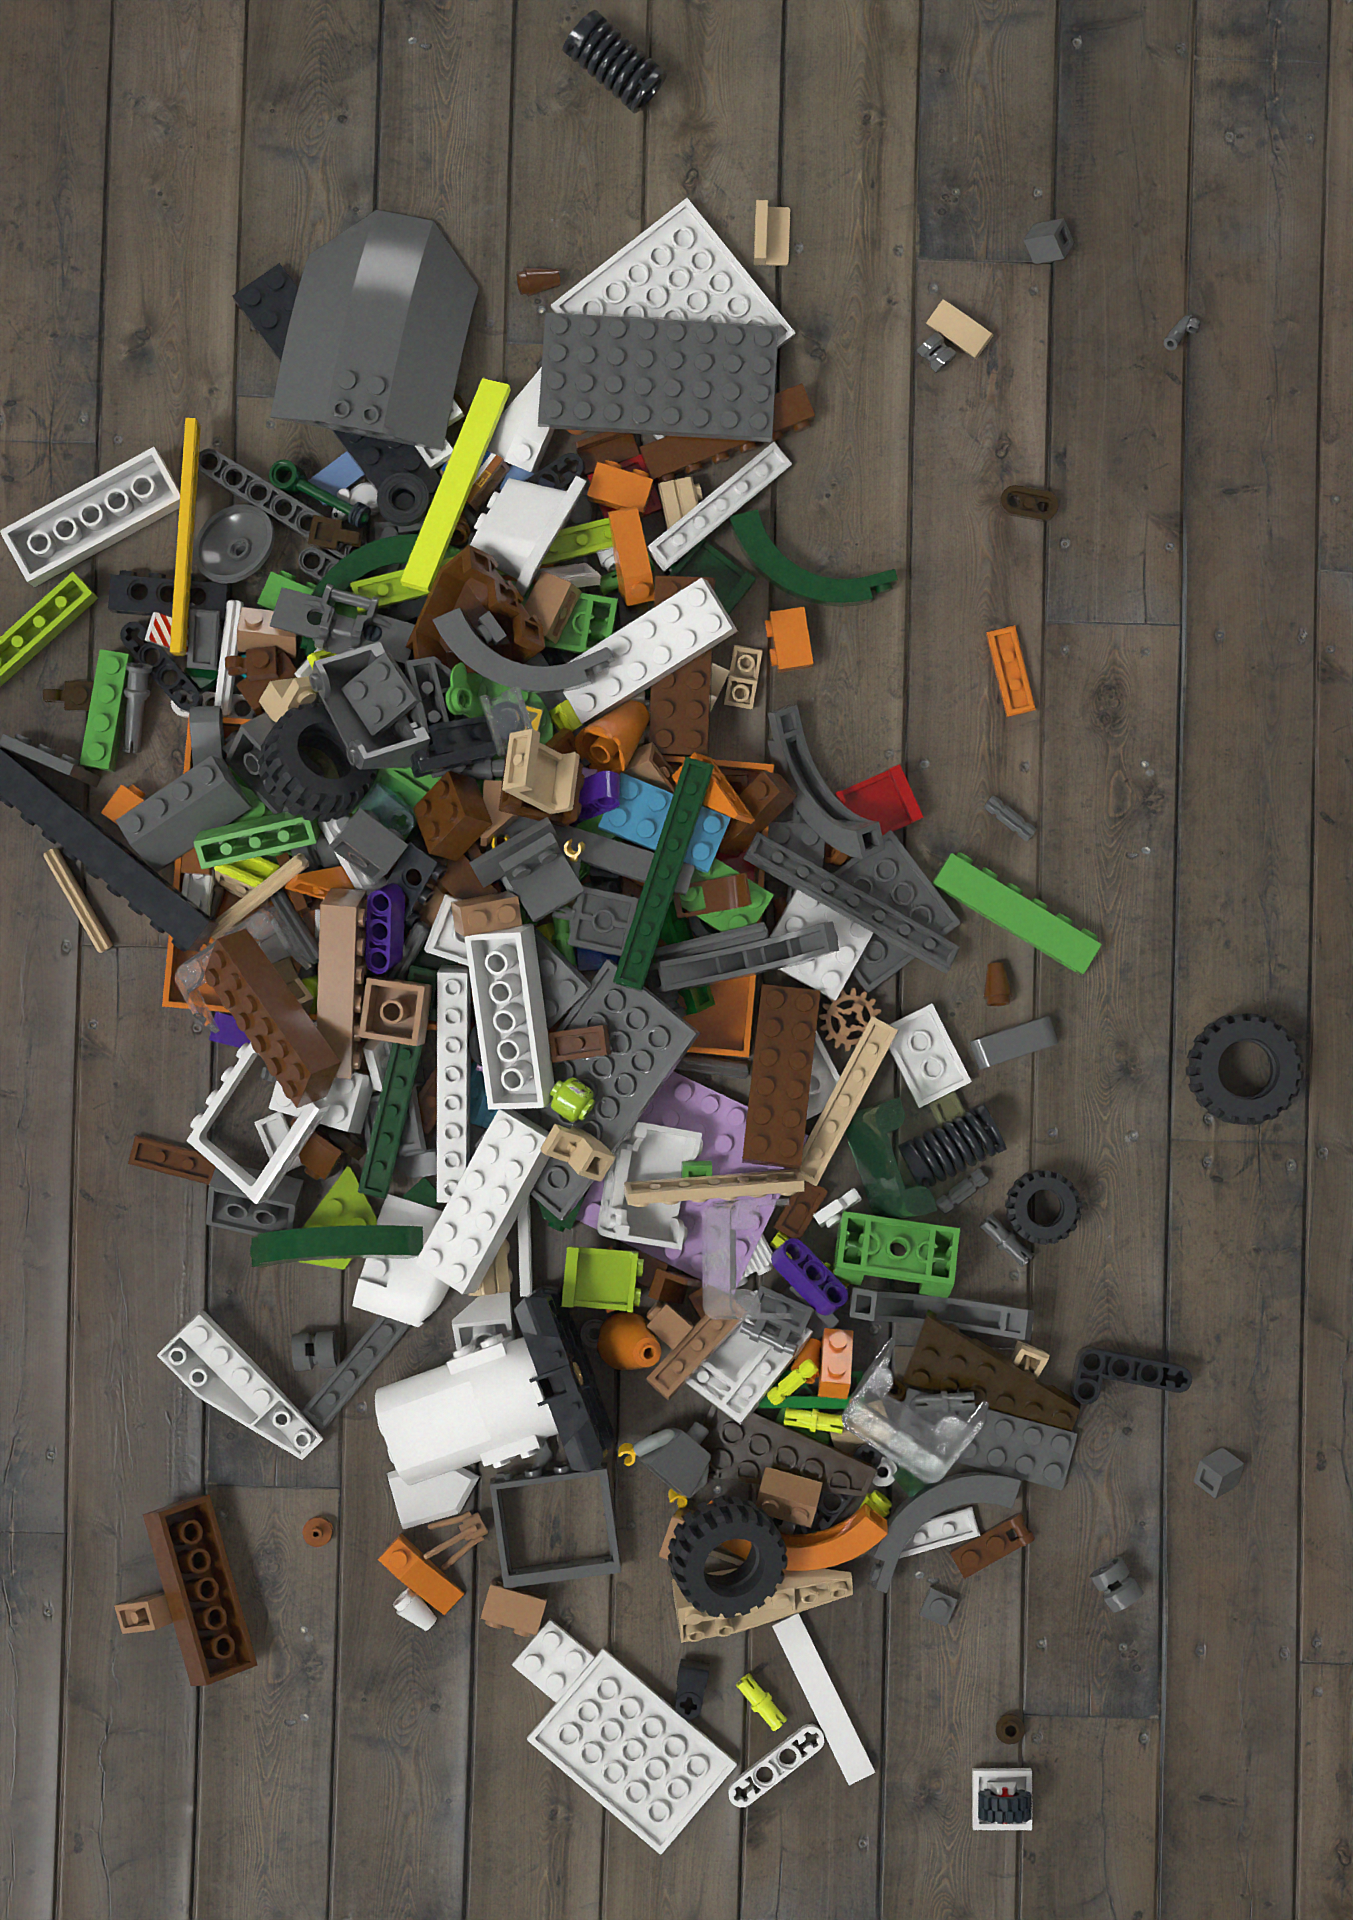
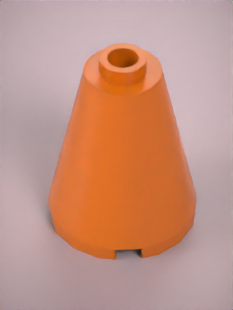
[575,700,650,774]
[597,1312,661,1371]

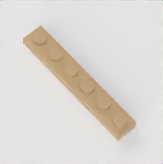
[799,1016,899,1186]
[624,1169,804,1207]

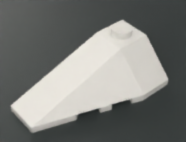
[487,367,555,473]

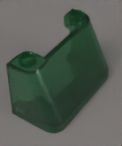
[845,1096,938,1219]

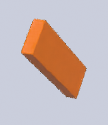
[986,625,1036,718]

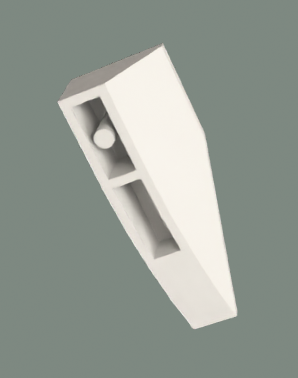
[157,1309,323,1460]

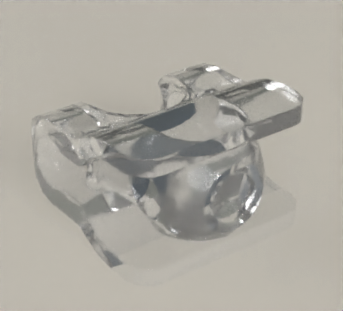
[479,685,533,758]

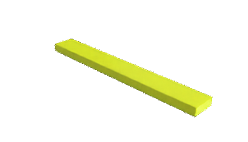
[400,378,511,593]

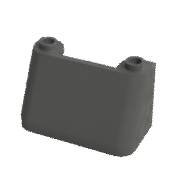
[309,642,430,769]

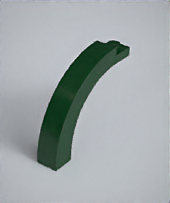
[729,509,898,607]
[300,534,419,656]
[250,1225,423,1268]

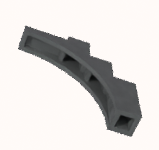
[647,921,840,995]

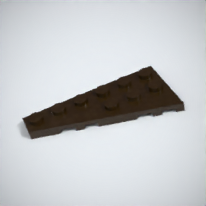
[903,1309,1081,1431]
[700,1403,878,1497]

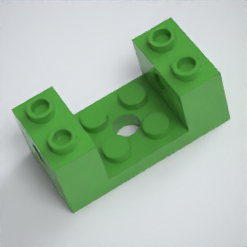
[503,579,619,655]
[833,1211,960,1298]

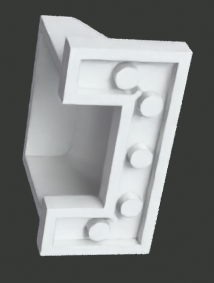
[470,476,586,597]

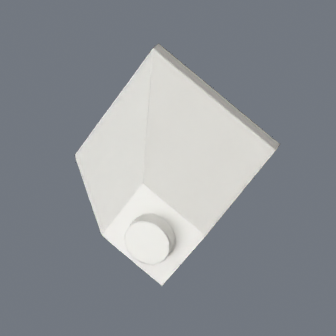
[452,1292,516,1350]

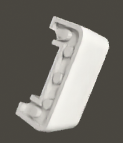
[597,1122,703,1250]

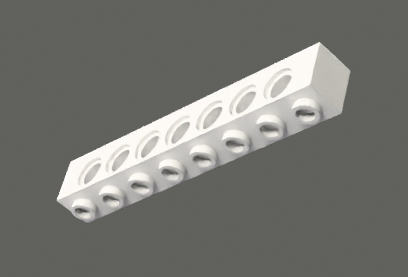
[437,965,471,1203]

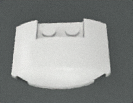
[352,1194,450,1327]
[685,1290,813,1424]

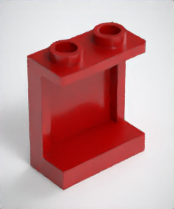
[834,764,923,836]

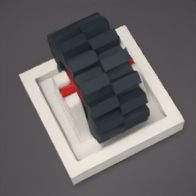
[972,1768,1032,1830]

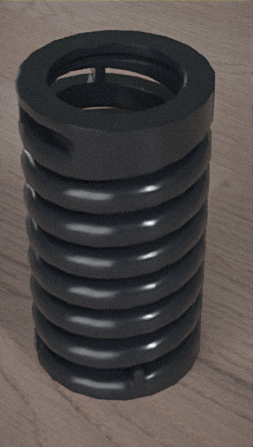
[562,10,667,114]
[898,1103,1007,1193]

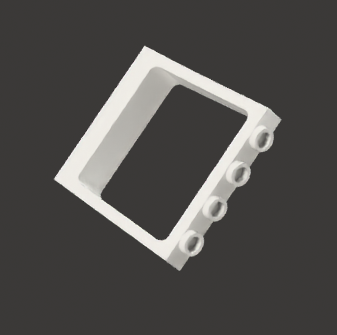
[186,1042,330,1204]

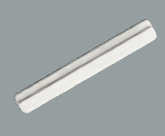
[214,600,244,716]

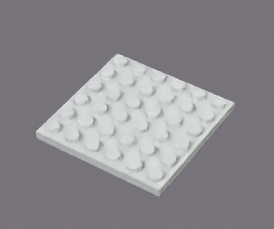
[551,198,795,440]

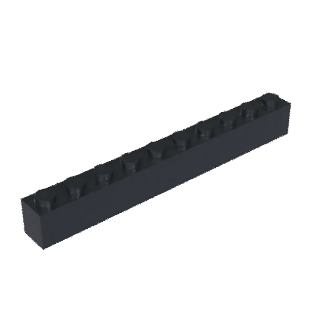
[0,746,219,952]

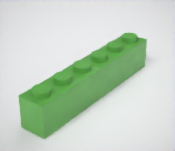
[932,852,1102,975]

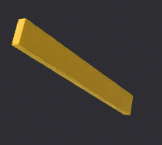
[170,418,201,656]

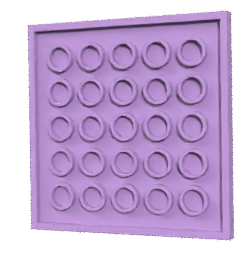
[576,1071,809,1295]

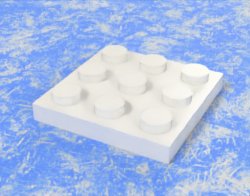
[769,889,873,1001]

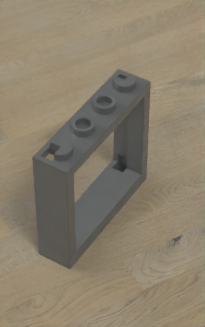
[490,1462,621,1588]

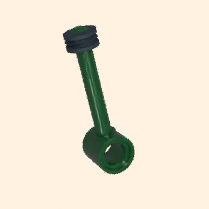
[269,459,371,528]

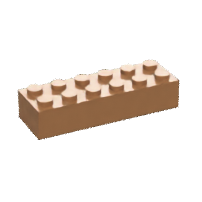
[317,888,369,1079]

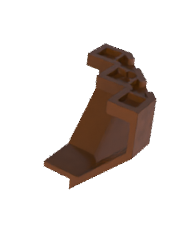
[405,545,545,675]

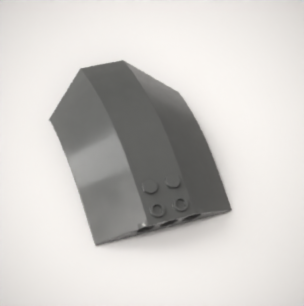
[270,210,479,451]

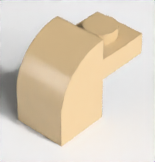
[259,676,318,722]
[540,1124,616,1182]

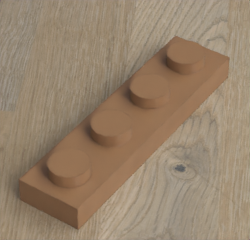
[646,1293,748,1401]

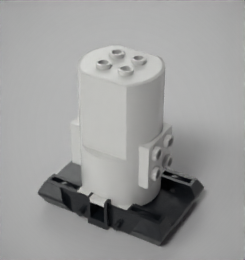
[375,1283,617,1485]

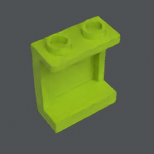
[561,1245,644,1313]

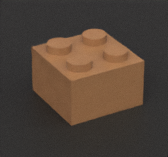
[359,976,433,1046]

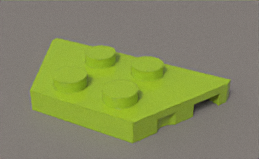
[299,1166,378,1270]

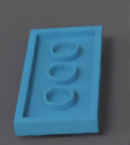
[598,772,731,874]

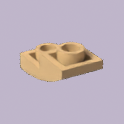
[926,299,993,359]
[724,645,763,709]

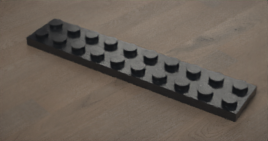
[232,263,441,510]

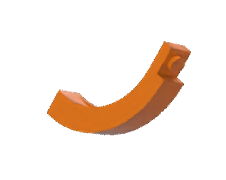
[707,1500,888,1571]

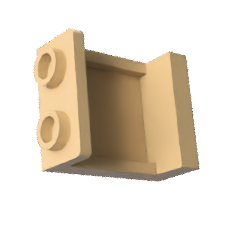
[502,729,580,814]

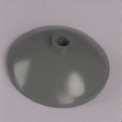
[193,504,275,584]

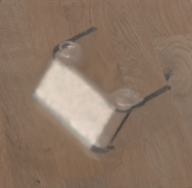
[175,904,312,1033]
[702,1199,792,1320]
[842,1338,989,1483]

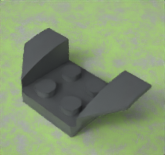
[363,1059,437,1178]

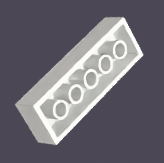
[0,447,180,587]
[563,578,738,725]
[465,924,555,1110]
[415,1109,550,1294]

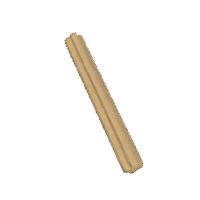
[211,853,309,939]

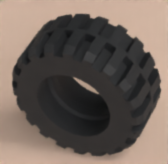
[258,703,378,822]
[1186,1013,1304,1125]
[668,1496,788,1618]

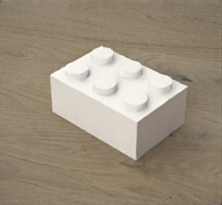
[269,1071,373,1134]

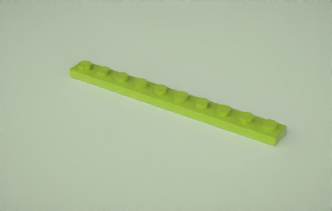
[350,518,613,613]

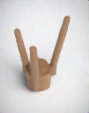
[424,1511,489,1570]

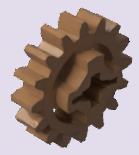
[818,988,881,1051]

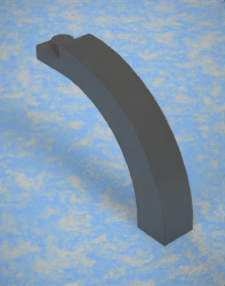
[433,607,615,694]
[767,704,885,859]
[849,1288,1034,1340]
[869,1472,1021,1593]

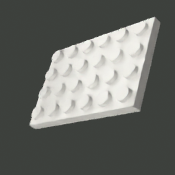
[527,1647,737,1855]

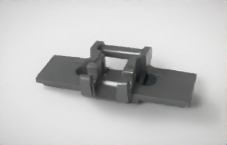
[270,583,415,665]

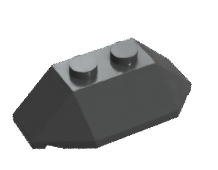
[405,656,468,778]

